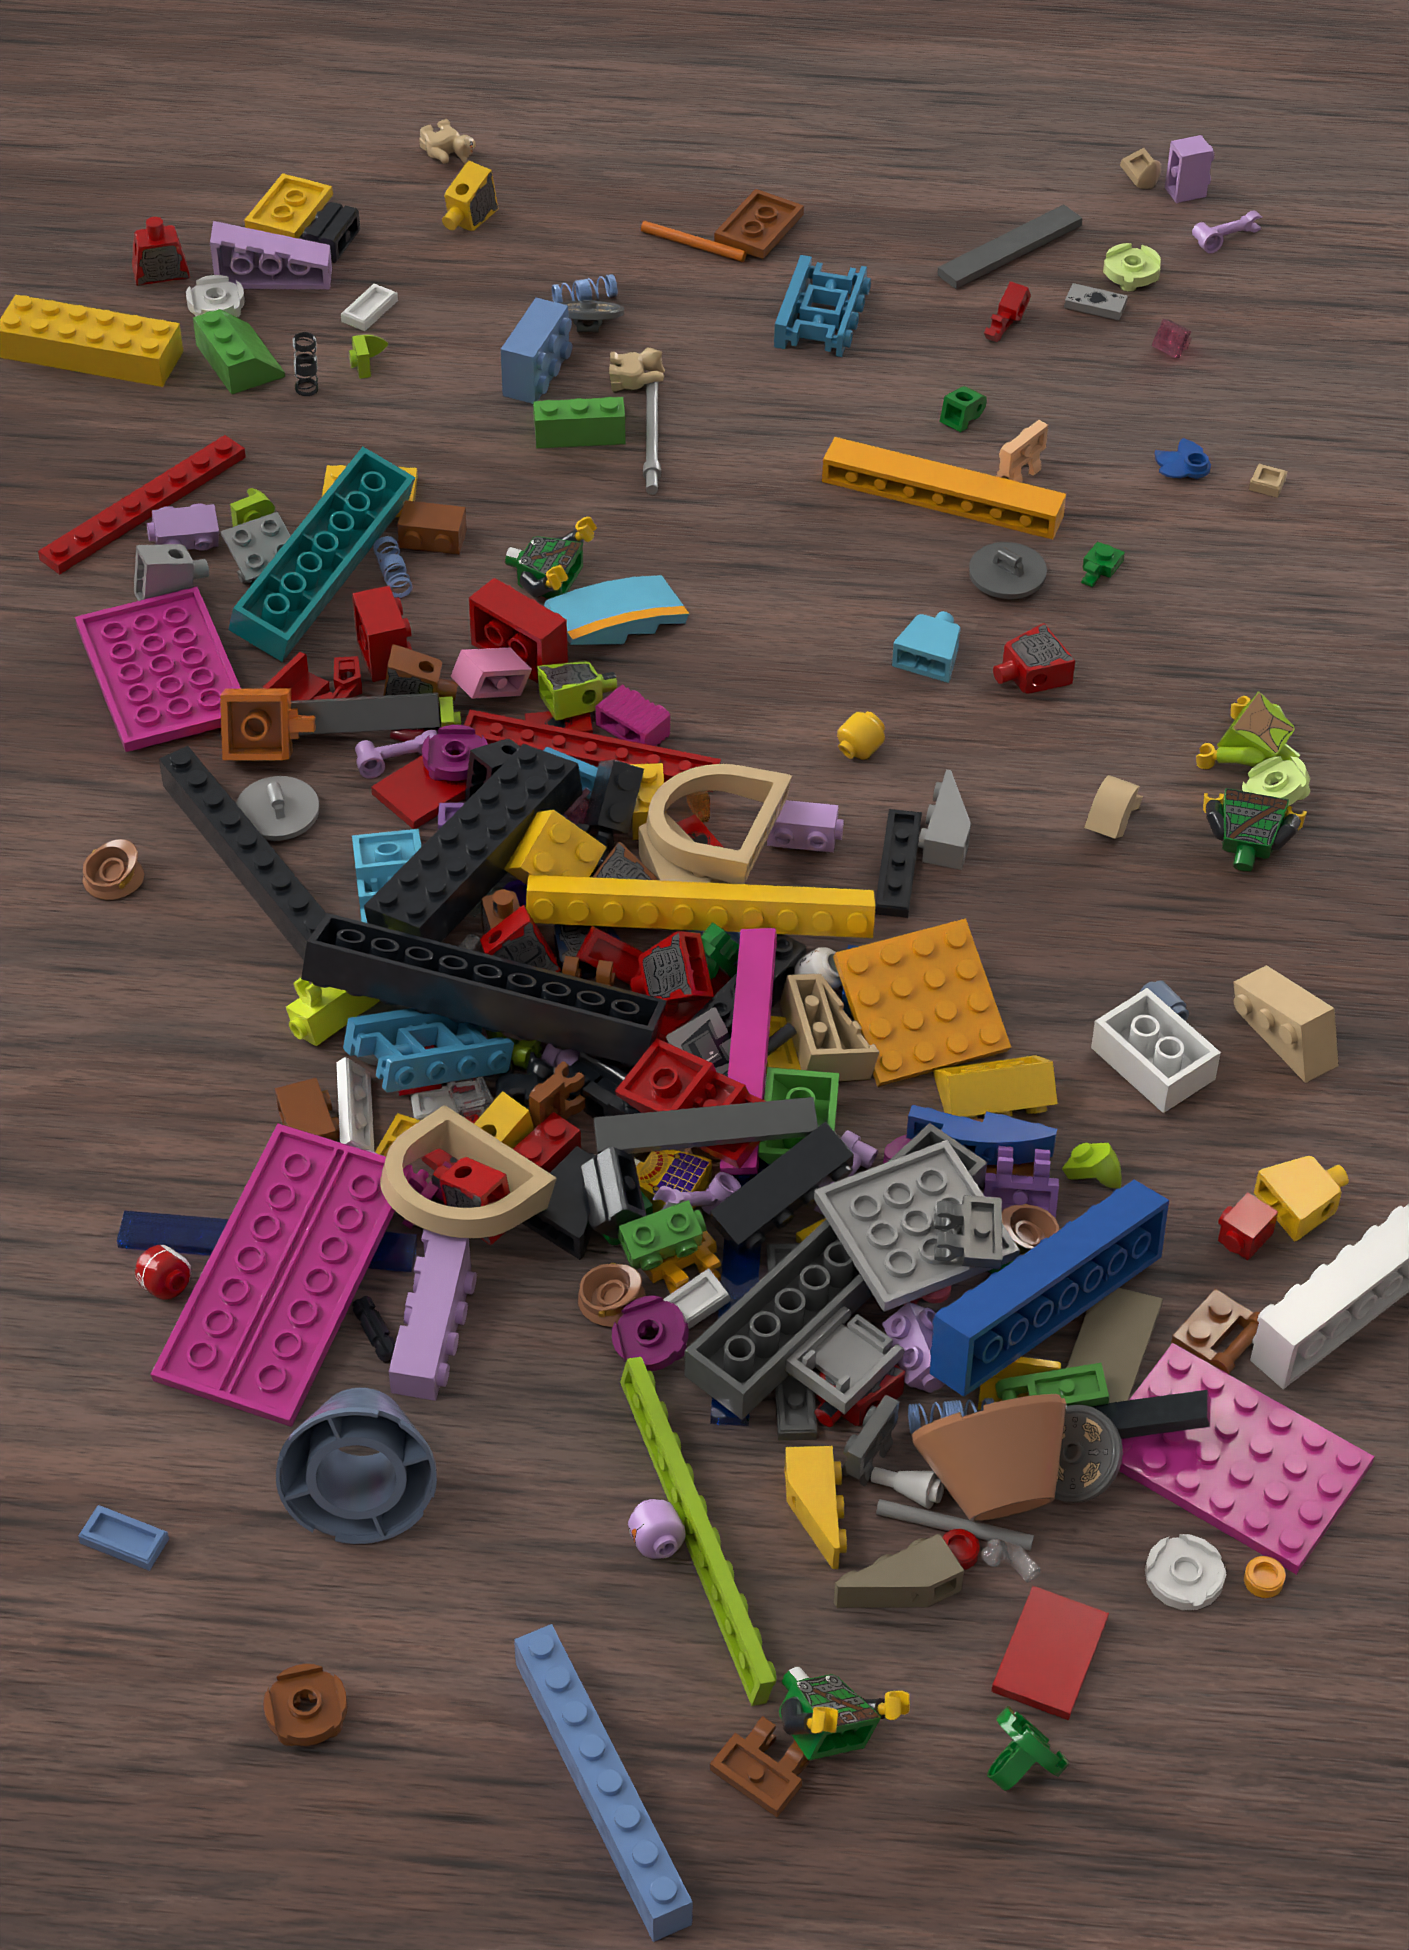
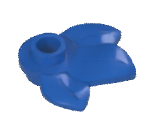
[1154,438,1211,479]

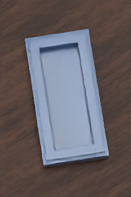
[78,1505,169,1571]

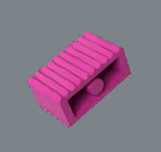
[595,685,670,746]

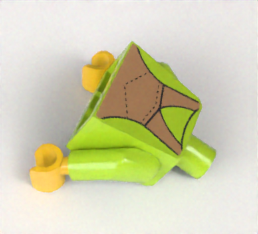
[1196,691,1300,769]

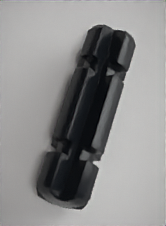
[352,1296,396,1362]

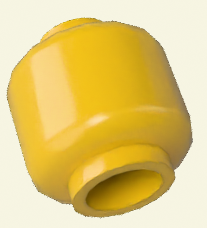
[837,711,885,760]

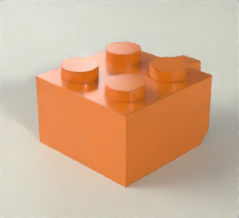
[220,689,316,760]

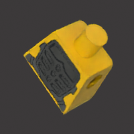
[442,161,499,231]

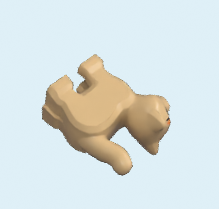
[419,119,476,164]
[609,347,665,392]

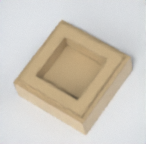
[1249,464,1288,498]

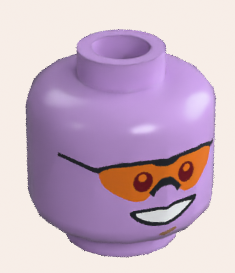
[628,1499,686,1559]

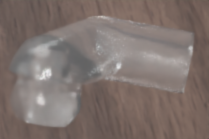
[981,1538,1041,1583]

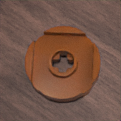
[263,1664,348,1746]

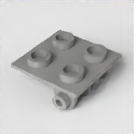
[221,512,291,583]

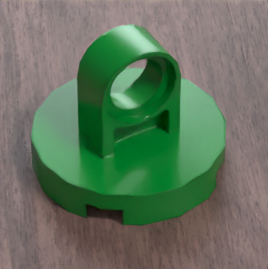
[987,1706,1069,1791]

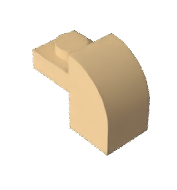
[1084,775,1143,839]

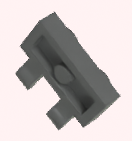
[934,1195,1003,1269]
[841,1395,899,1486]

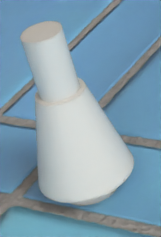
[871,1467,944,1509]

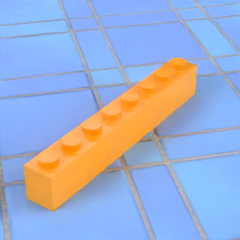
[822,437,1066,540]

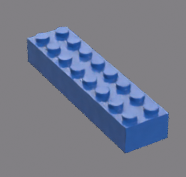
[929,1179,1169,1397]

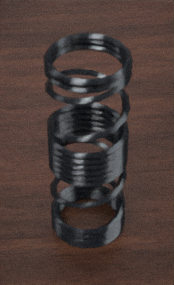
[293,332,318,396]

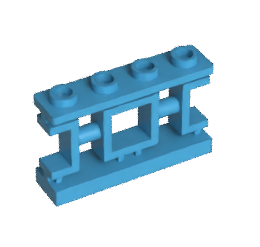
[774,255,871,357]
[343,1008,514,1092]

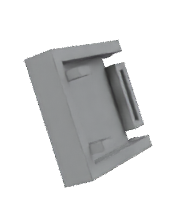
[786,1306,904,1414]

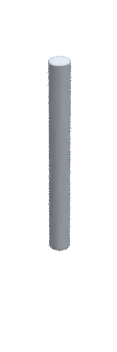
[876,1499,1034,1551]

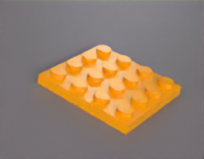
[833,918,1011,1087]

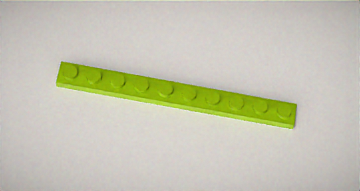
[620,1357,776,1706]

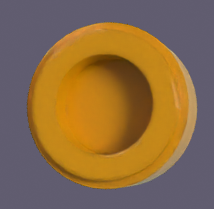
[1244,1556,1286,1598]

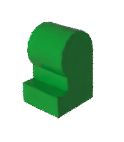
[939,386,987,432]

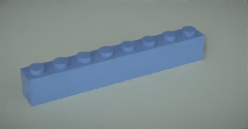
[514,1624,693,1942]

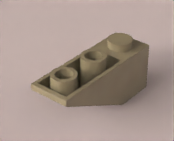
[834,1533,964,1608]

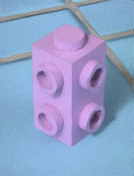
[147,503,219,550]
[767,800,844,853]
[882,1302,945,1393]

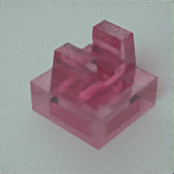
[1151,319,1192,358]

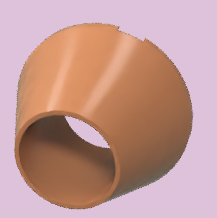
[911,1394,1066,1522]

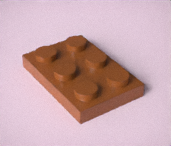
[714,189,804,259]

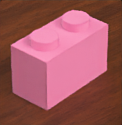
[450,648,532,699]

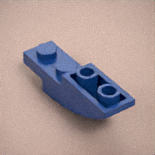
[906,1105,1057,1165]

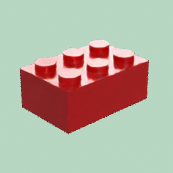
[469,578,568,684]

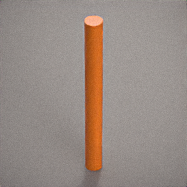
[641,221,747,262]

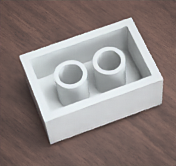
[1091,988,1221,1113]

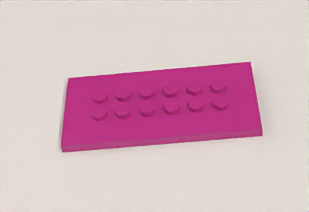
[150,1123,413,1427]

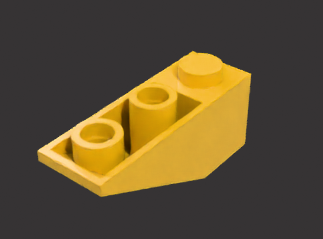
[785,1446,847,1569]

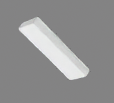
[336,1057,374,1152]

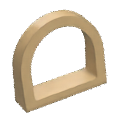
[647,764,792,884]
[380,1105,557,1238]

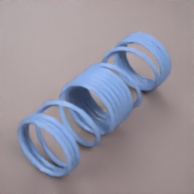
[552,274,618,303]
[373,536,413,598]
[908,1397,994,1434]

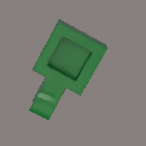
[1081,541,1125,587]

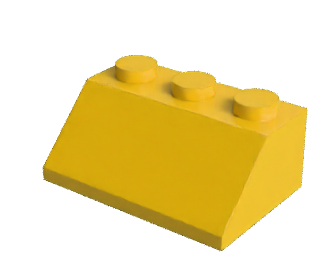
[933,1055,1058,1120]

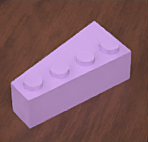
[210,221,332,289]
[389,1229,477,1401]

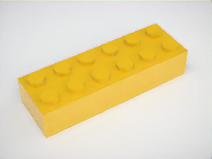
[0,294,183,387]

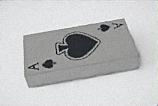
[1064,283,1128,320]

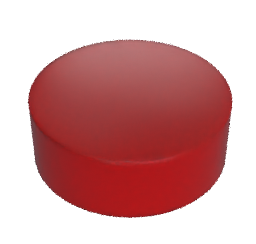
[942,1529,980,1570]

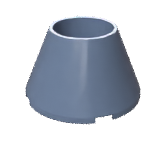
[276,1388,437,1544]

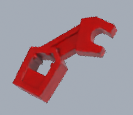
[984,281,1031,342]
[314,656,363,700]

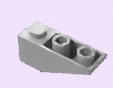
[918,769,971,870]

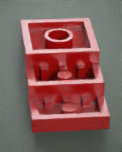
[615,1038,765,1169]

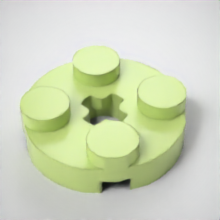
[1103,243,1161,291]
[1242,756,1311,806]

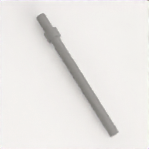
[643,382,661,495]

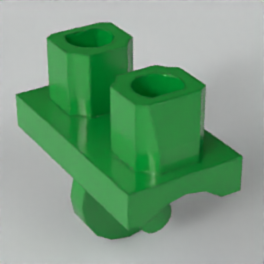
[692,922,739,980]

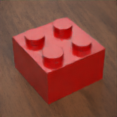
[352,586,412,682]

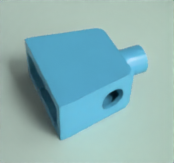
[892,611,960,683]

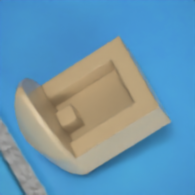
[1120,148,1161,189]

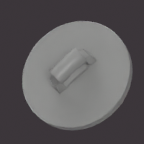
[236,776,319,841]

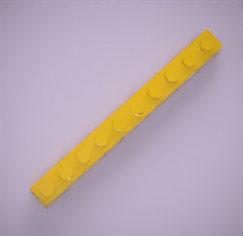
[526,875,875,938]

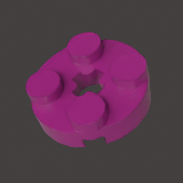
[422,725,488,781]
[612,1296,689,1371]

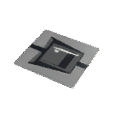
[666,1008,731,1074]

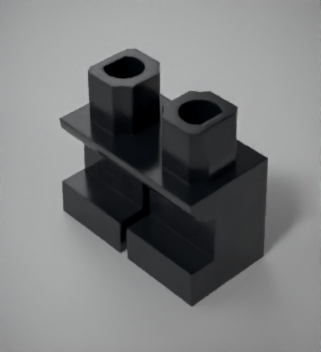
[566,1052,632,1118]

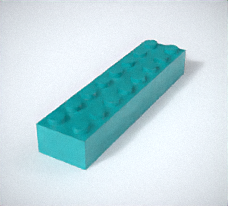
[228,446,415,662]

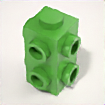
[618,1200,706,1271]

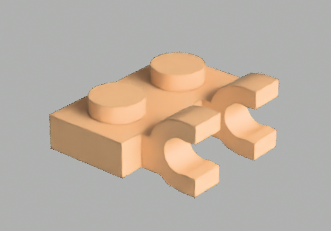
[996,420,1048,483]

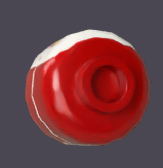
[135,1245,191,1300]

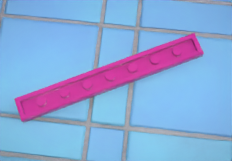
[720,928,777,1175]

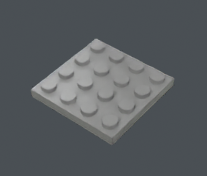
[814,1140,1020,1312]

